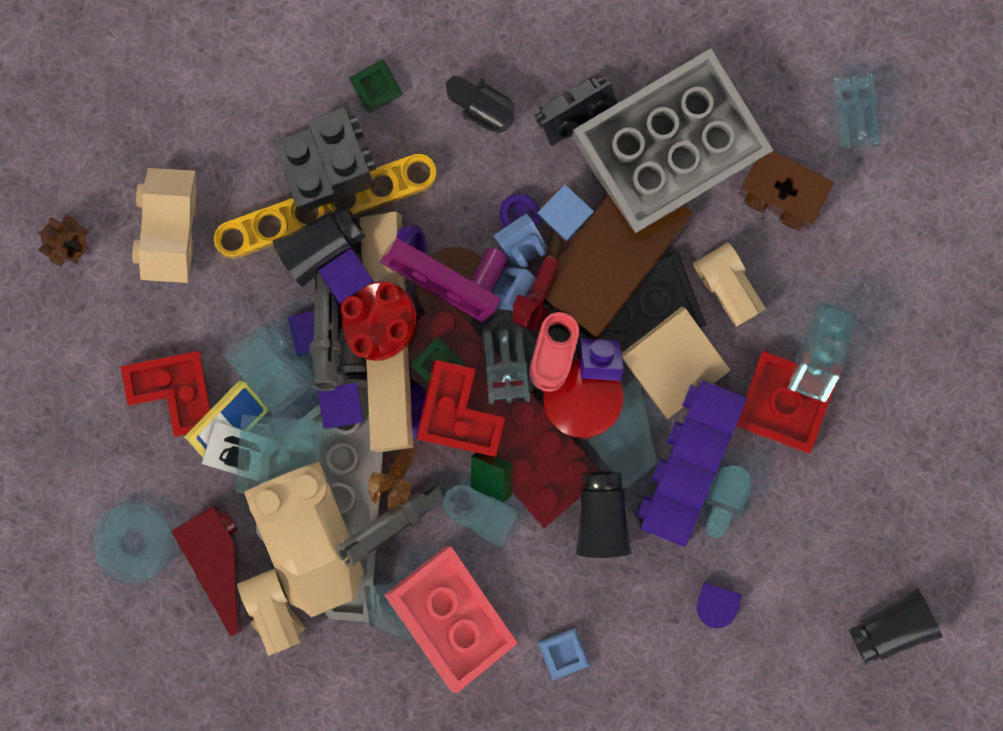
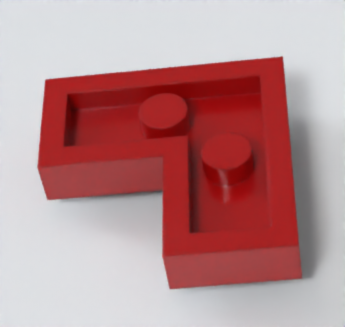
[120,351,211,438]
[416,359,505,457]

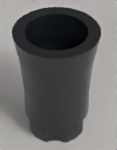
[273,204,366,287]
[575,471,632,558]
[848,587,943,665]

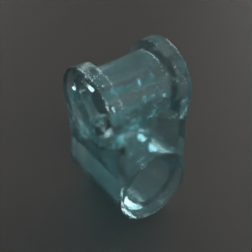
[442,484,521,548]

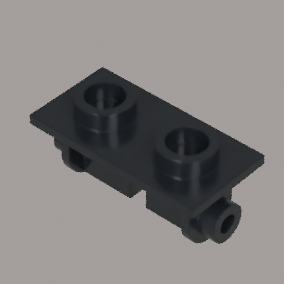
[534,75,617,146]

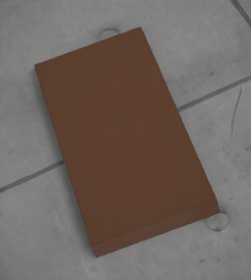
[543,194,693,339]

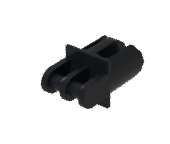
[446,76,514,133]

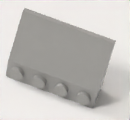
[572,48,774,234]

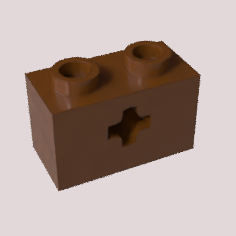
[738,151,834,231]

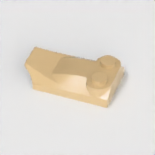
[244,461,365,617]

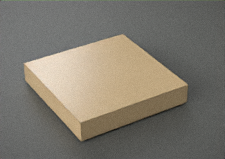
[621,307,731,419]

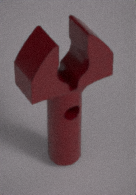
[513,256,560,332]

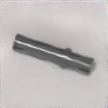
[309,273,342,391]
[336,481,444,567]

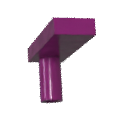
[379,238,509,322]

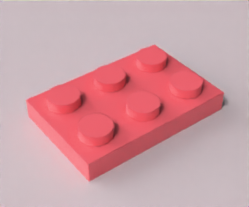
[384,546,518,693]

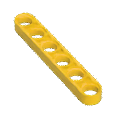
[214,154,437,259]

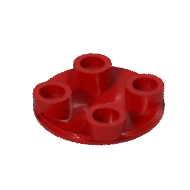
[341,281,416,361]
[543,359,624,439]

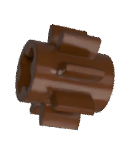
[38,215,89,267]

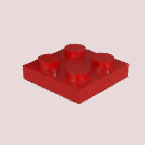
[736,351,838,454]

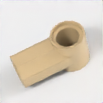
[693,242,766,327]
[237,568,302,656]

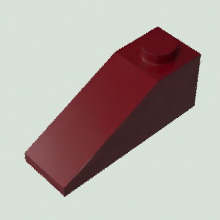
[171,507,242,636]

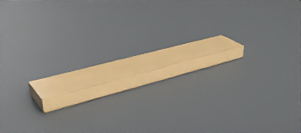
[360,211,413,453]

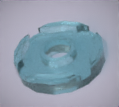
[93,503,174,583]

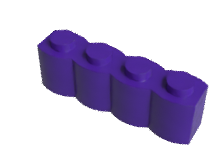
[636,379,747,547]

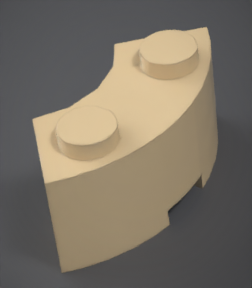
[132,168,196,283]

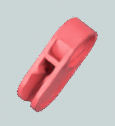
[529,312,579,392]

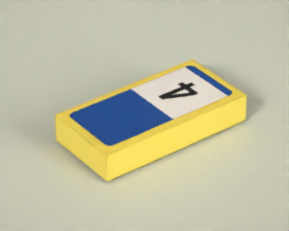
[185,381,269,458]

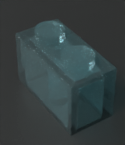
[788,301,857,402]
[224,324,314,419]

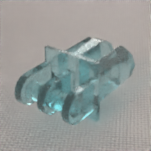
[833,73,880,149]
[483,328,530,404]
[704,465,752,538]

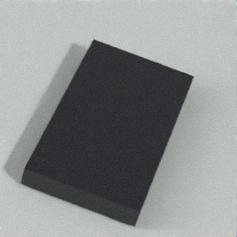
[538,251,707,360]

